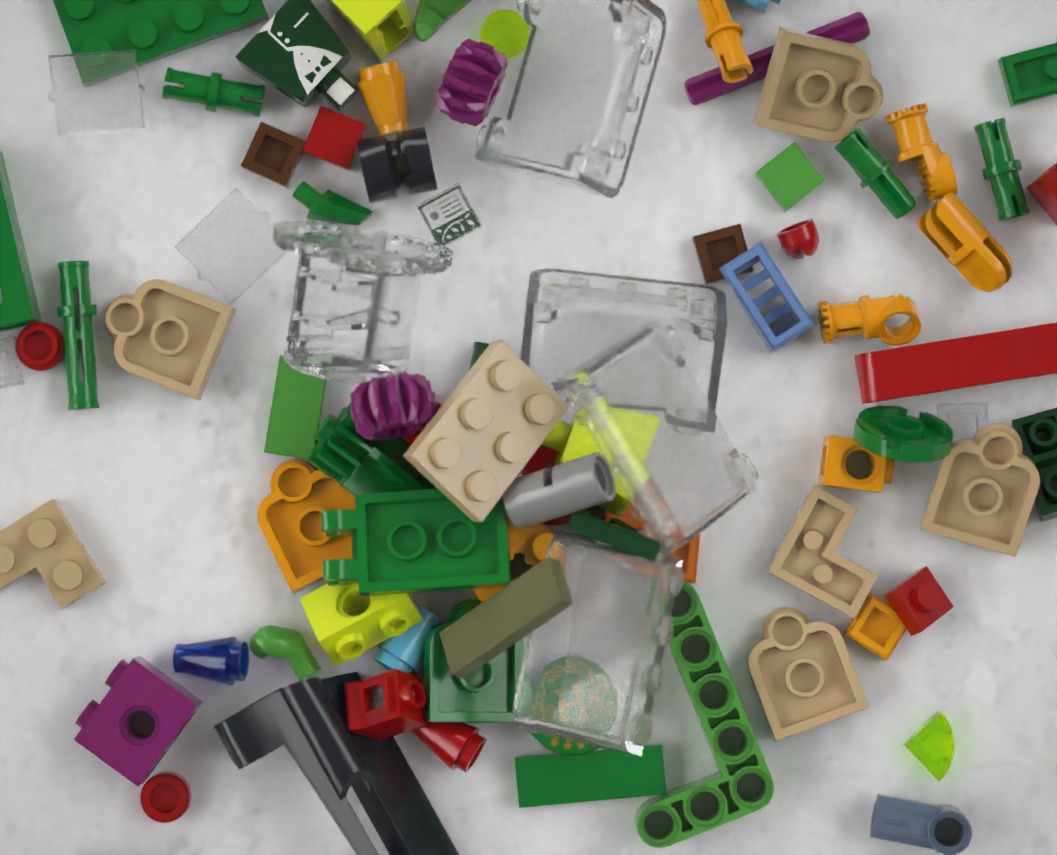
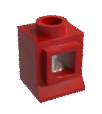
[345,669,426,741]

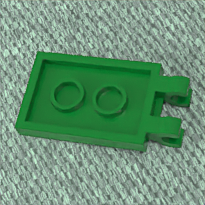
[321,488,511,596]

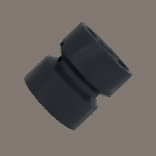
[357,127,438,203]

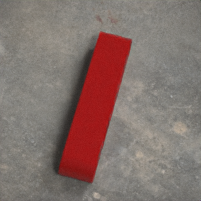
[854,322,1057,404]

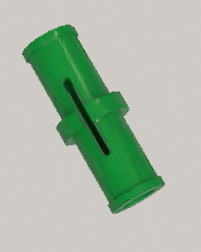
[162,67,265,117]
[974,118,1030,221]

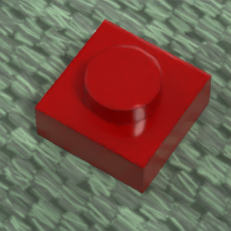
[884,566,954,636]

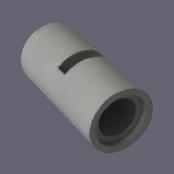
[503,452,616,529]

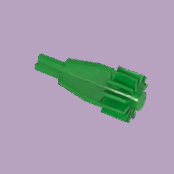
[308,402,436,496]

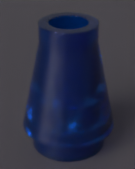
[173,636,249,686]

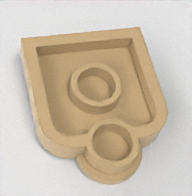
[753,27,883,142]
[104,279,236,400]
[920,423,1040,557]
[748,607,869,742]

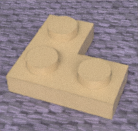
[766,485,878,619]
[0,499,106,609]

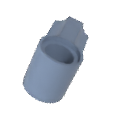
[870,793,972,855]

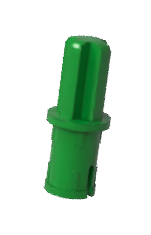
[834,128,916,219]

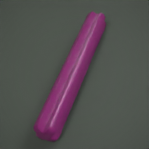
[684,12,870,105]

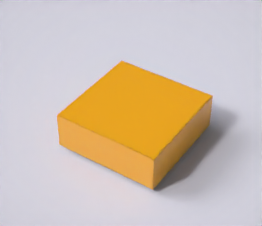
[843,593,907,661]

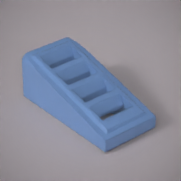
[719,242,815,353]

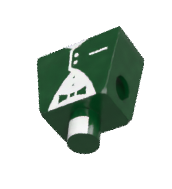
[235,0,359,111]

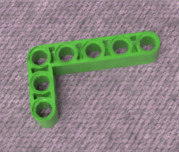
[635,580,774,848]

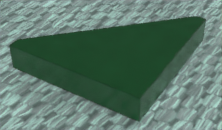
[567,506,661,562]

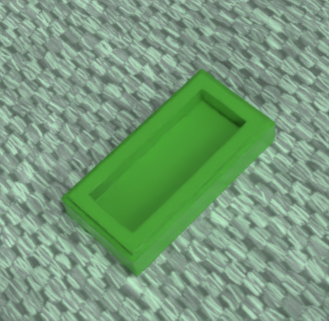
[264,355,330,459]

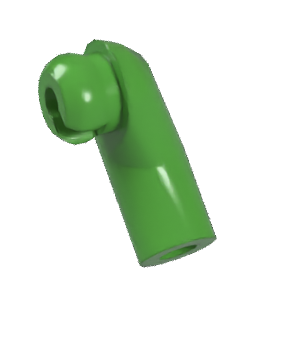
[249,625,321,681]

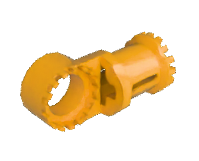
[884,103,958,202]
[818,295,922,346]

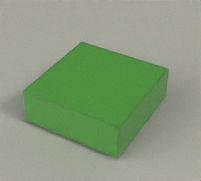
[755,142,825,212]

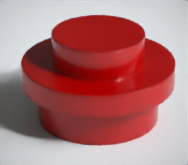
[16,322,65,371]

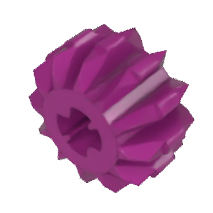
[436,38,508,127]
[350,372,437,441]

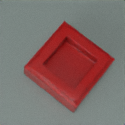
[302,106,367,171]

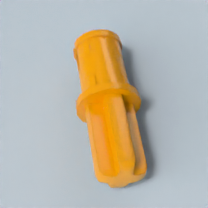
[697,0,753,83]

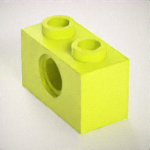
[299,582,423,667]

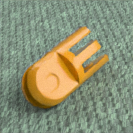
[917,192,1013,292]

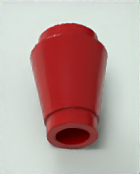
[410,722,486,773]

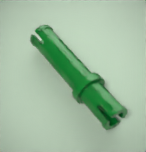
[57,261,100,410]

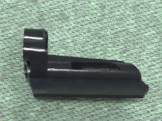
[213,672,459,855]

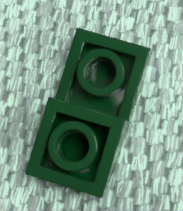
[1011,408,1057,522]

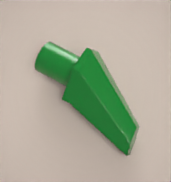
[292,181,373,225]

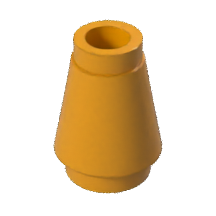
[357,60,409,135]

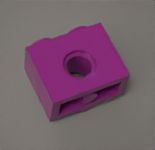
[74,656,203,787]

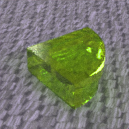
[903,711,954,781]

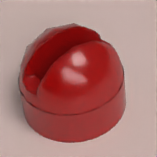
[776,219,819,259]

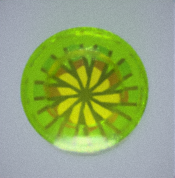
[481,10,529,60]

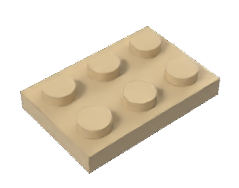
[403,340,570,522]

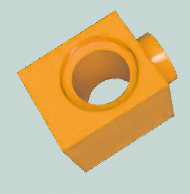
[818,435,895,493]

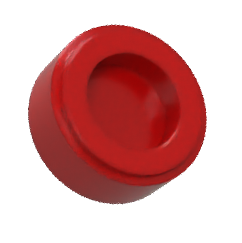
[140,772,192,823]

